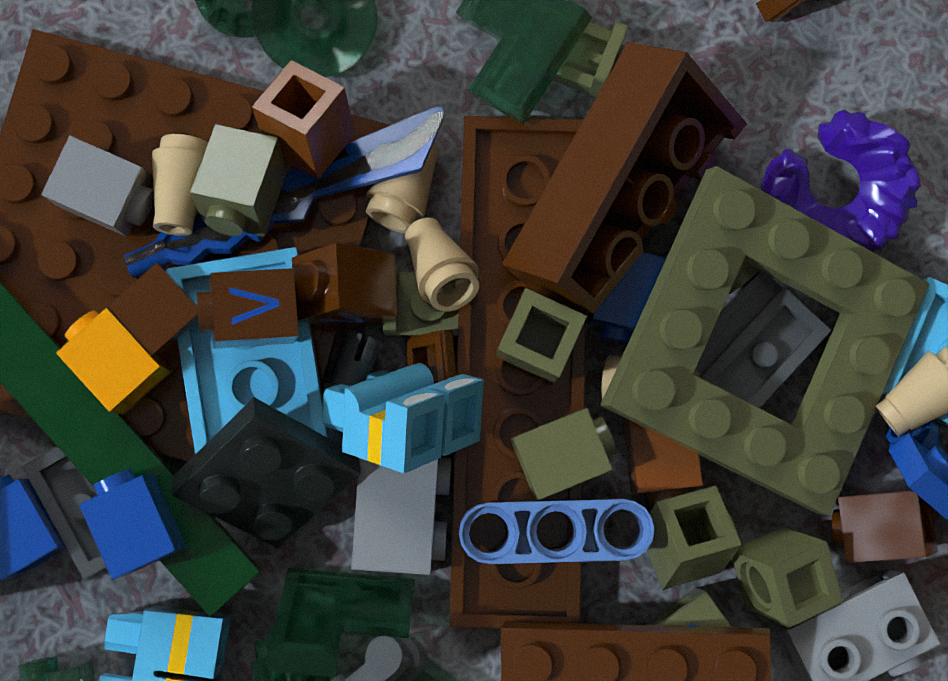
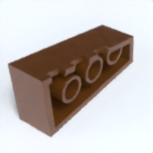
[502,42,747,314]

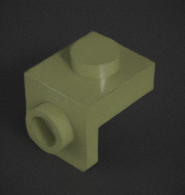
[531,9,628,97]

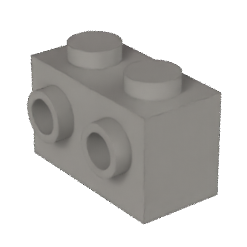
[775,569,940,681]

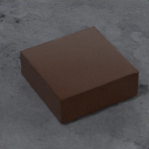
[107,262,198,358]

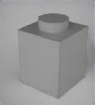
[41,135,154,238]

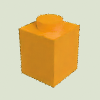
[56,308,172,415]

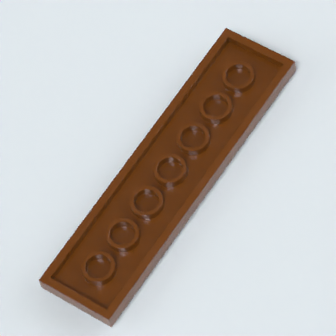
[450,116,586,628]

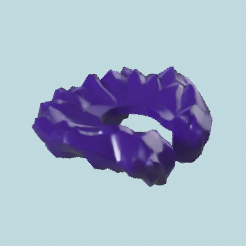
[761,110,921,252]

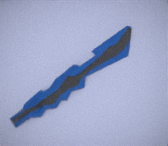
[123,107,445,278]

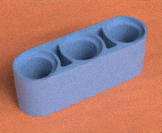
[459,499,654,564]

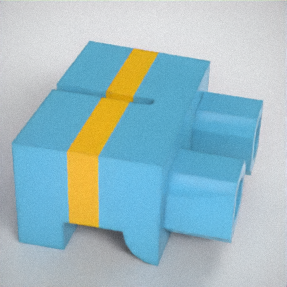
[322,362,484,474]
[99,606,232,681]

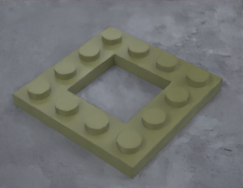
[600,166,929,516]

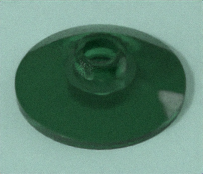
[251,0,377,78]

